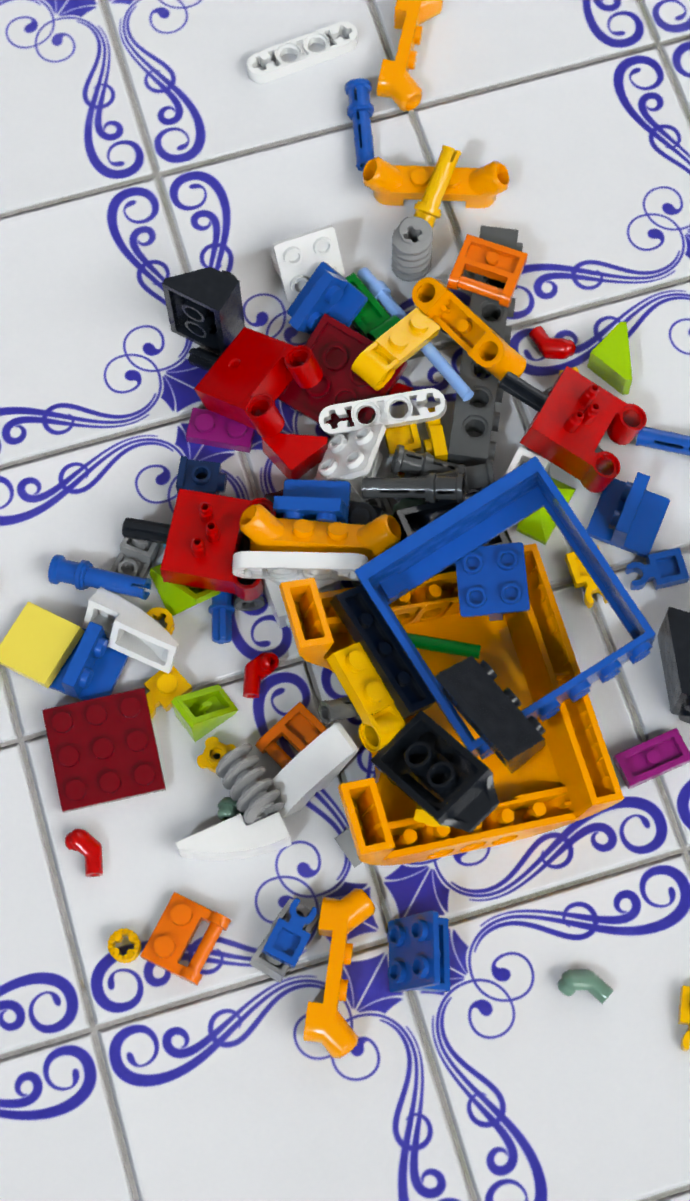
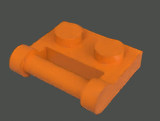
[447,234,528,308]
[255,702,327,769]
[140,892,231,986]

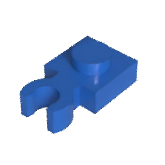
[625,547,690,590]
[262,898,317,969]

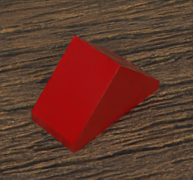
[261,433,328,480]

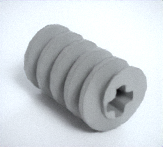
[391,216,433,282]
[216,743,285,824]

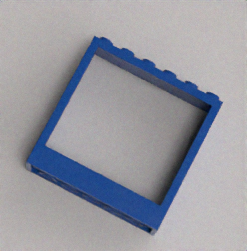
[354,456,656,760]

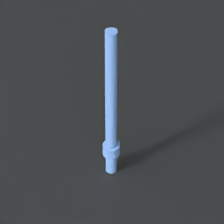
[357,267,474,401]

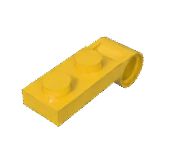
[351,307,441,391]
[327,642,406,753]

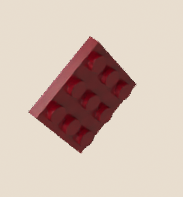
[277,314,408,429]
[42,688,166,813]

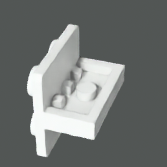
[270,225,346,302]
[314,423,386,502]

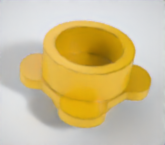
[197,737,236,773]

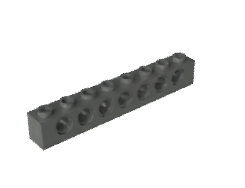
[447,225,523,467]

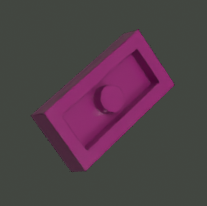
[186,407,255,453]
[613,728,690,790]

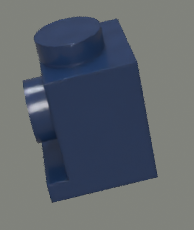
[176,456,227,495]

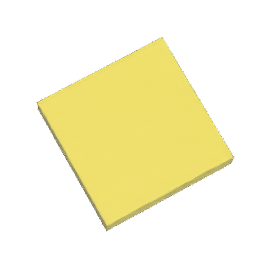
[0,601,85,688]

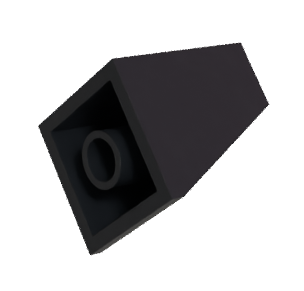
[657,607,690,723]

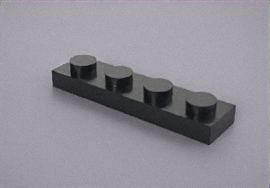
[330,585,436,719]

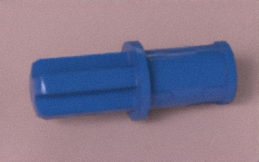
[208,591,235,644]

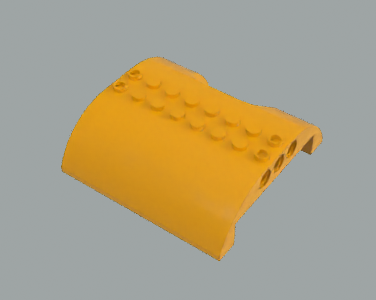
[279,543,624,866]

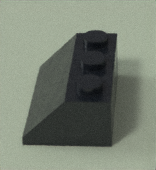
[162,267,245,356]
[435,656,546,773]

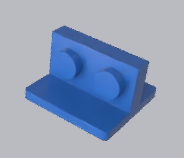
[287,262,368,334]
[586,472,670,558]
[273,479,351,523]
[455,542,530,621]
[49,621,129,701]
[387,910,450,993]

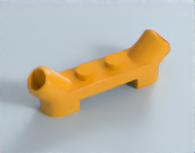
[377,0,443,111]
[363,157,509,209]
[412,277,526,381]
[239,504,401,562]
[304,888,375,1058]

